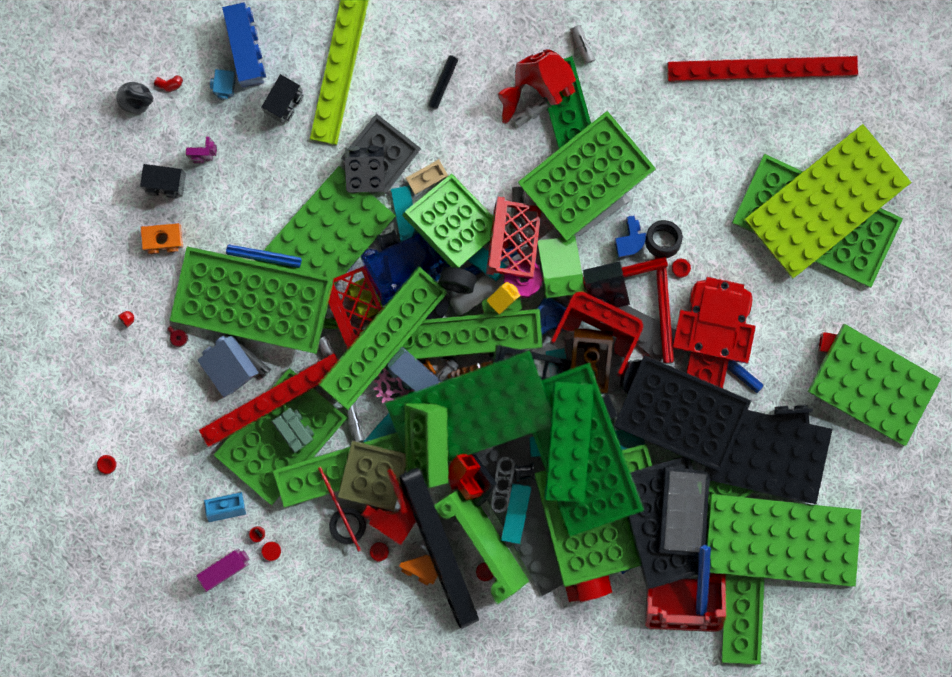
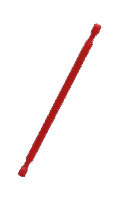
[318,467,361,552]

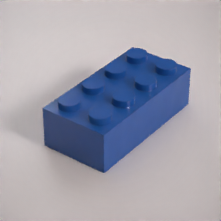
[222,2,267,88]

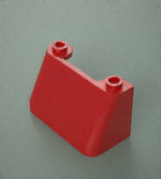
[645,572,726,632]

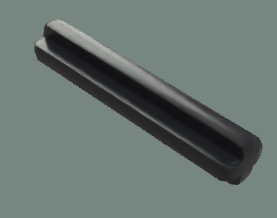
[428,55,458,109]

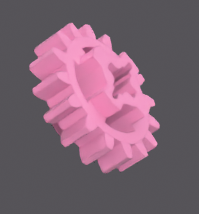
[374,368,414,403]

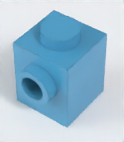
[210,69,236,99]

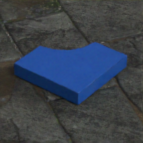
[536,297,568,336]

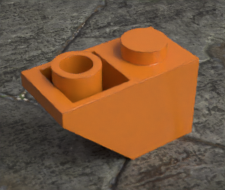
[399,554,437,586]

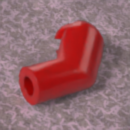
[154,75,183,92]

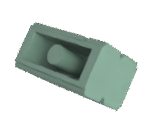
[272,408,314,453]

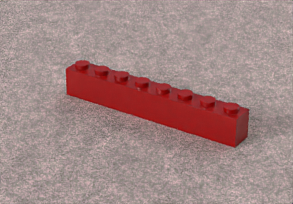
[199,353,338,447]

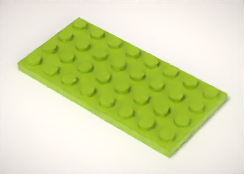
[744,124,912,279]

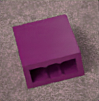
[196,549,250,592]

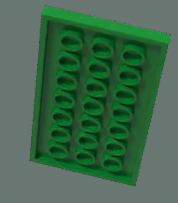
[385,351,552,462]
[532,363,644,537]

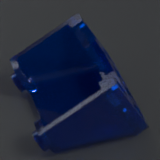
[360,229,450,305]

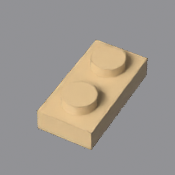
[406,159,448,195]

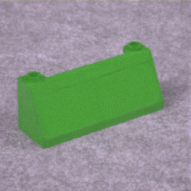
[434,489,529,604]

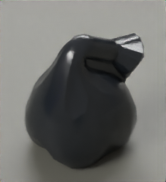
[116,82,154,114]

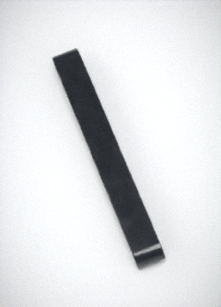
[399,467,479,629]

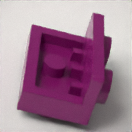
[186,137,217,164]

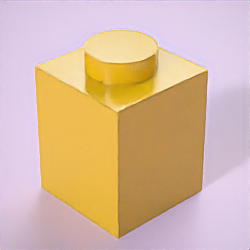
[486,282,521,315]

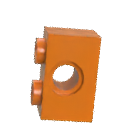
[141,223,183,254]

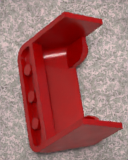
[550,292,643,377]

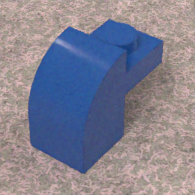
[614,215,646,259]

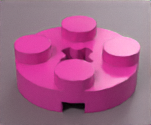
[504,259,543,298]

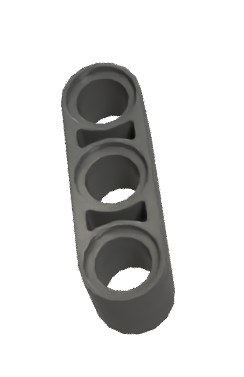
[491,457,515,513]

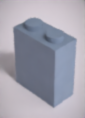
[198,335,259,398]

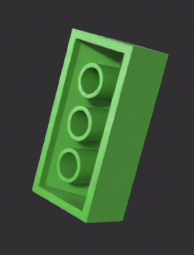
[404,404,449,488]

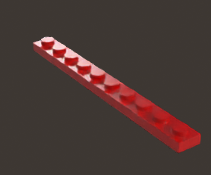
[667,56,858,82]

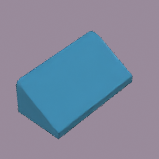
[204,492,246,522]

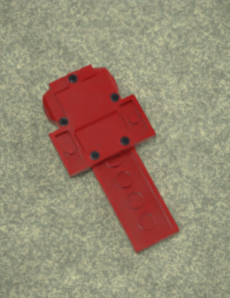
[673,277,756,388]

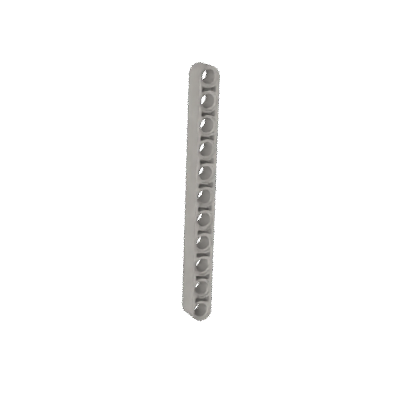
[449,194,631,316]

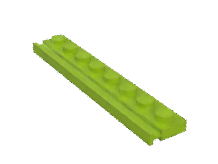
[310,0,369,145]

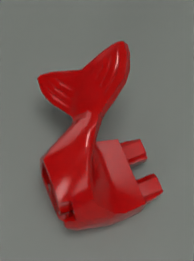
[498,49,576,124]
[362,469,416,545]

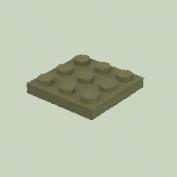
[338,440,406,511]

